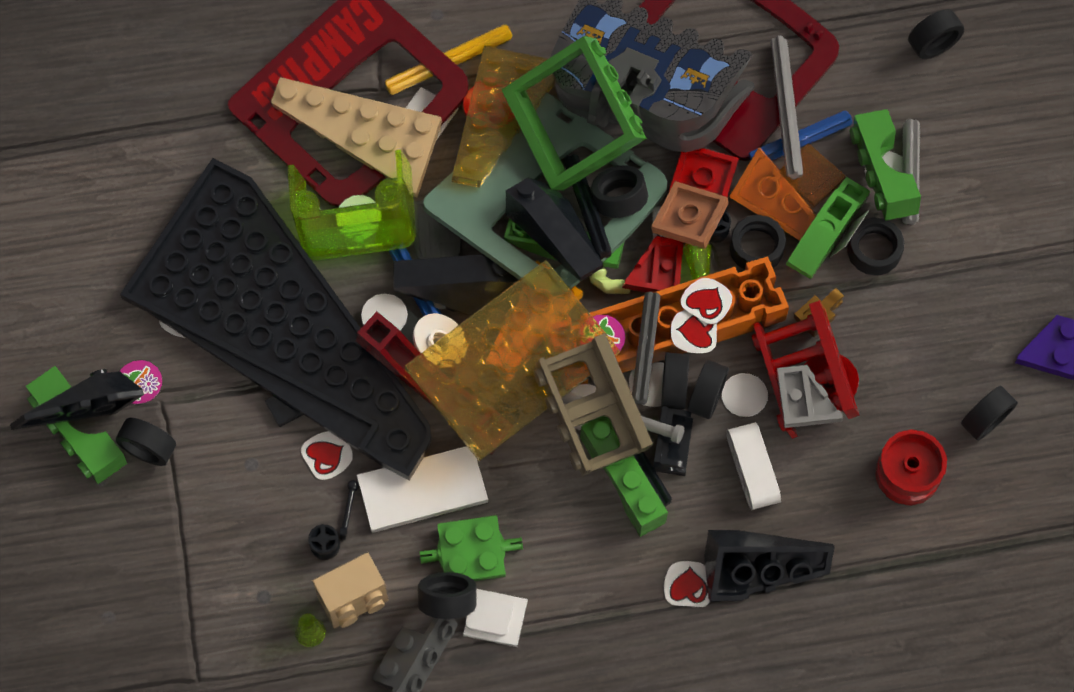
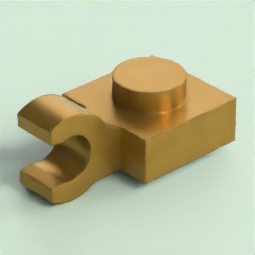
[794,288,844,337]

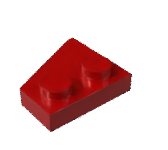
[622,236,684,292]

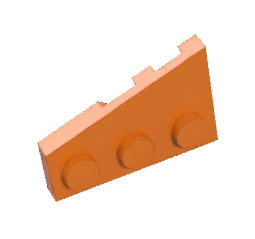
[729,148,817,241]

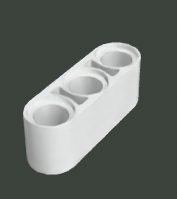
[726,422,781,510]

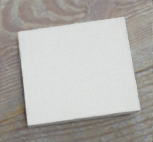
[463,589,528,647]

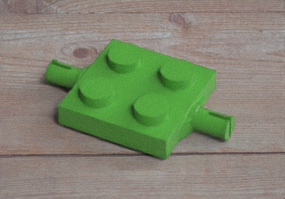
[419,515,523,581]

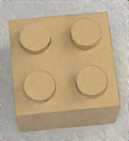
[313,552,388,629]

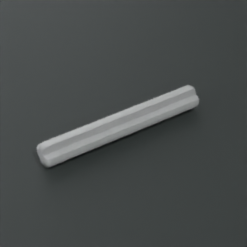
[902,119,920,225]

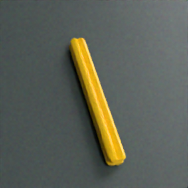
[385,25,512,95]

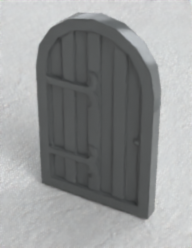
[413,200,462,259]

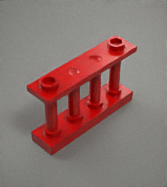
[752,300,860,439]

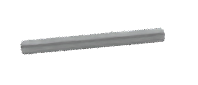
[771,36,803,180]

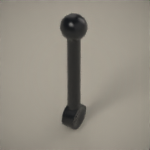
[339,480,359,540]

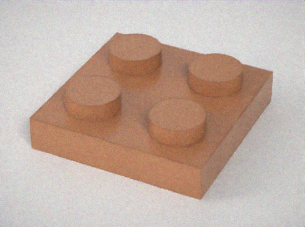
[651,181,729,249]

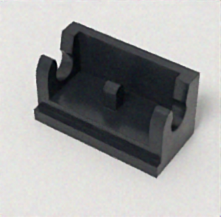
[653,406,693,476]

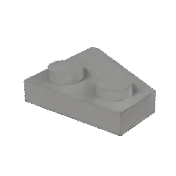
[777,365,843,428]

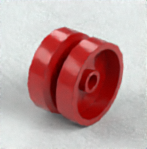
[875,429,947,506]

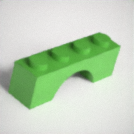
[850,109,921,221]
[26,366,128,484]
[580,416,668,537]

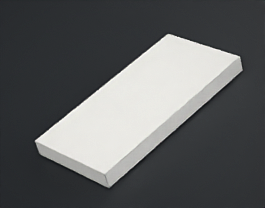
[357,445,488,533]

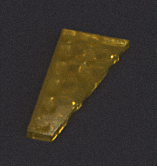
[452,46,555,188]

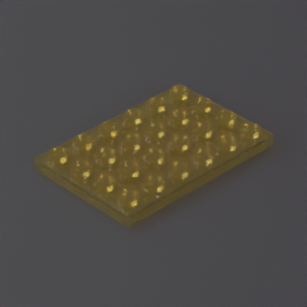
[405,260,621,462]

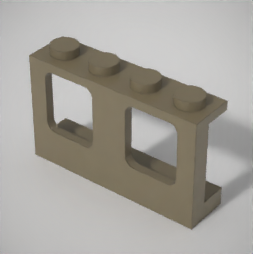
[533,333,653,476]

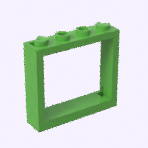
[502,36,647,191]

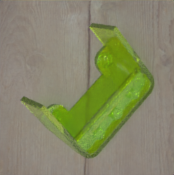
[288,150,416,260]

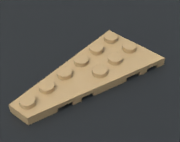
[271,77,442,197]

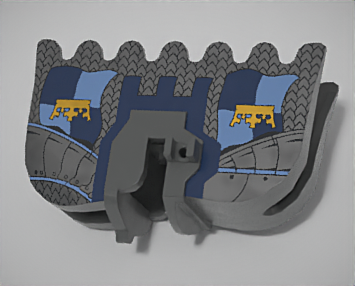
[551,0,755,152]

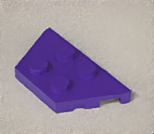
[1015,315,1074,380]

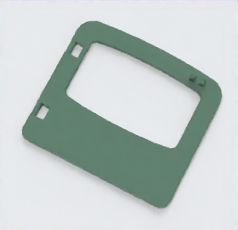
[423,93,667,297]

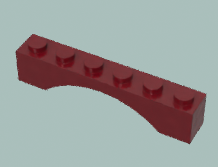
[356,311,514,456]

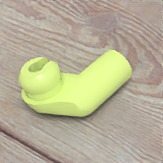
[589,267,630,294]

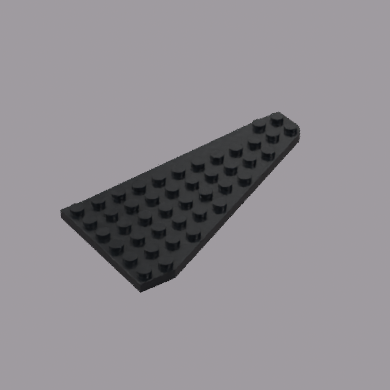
[120,158,432,481]

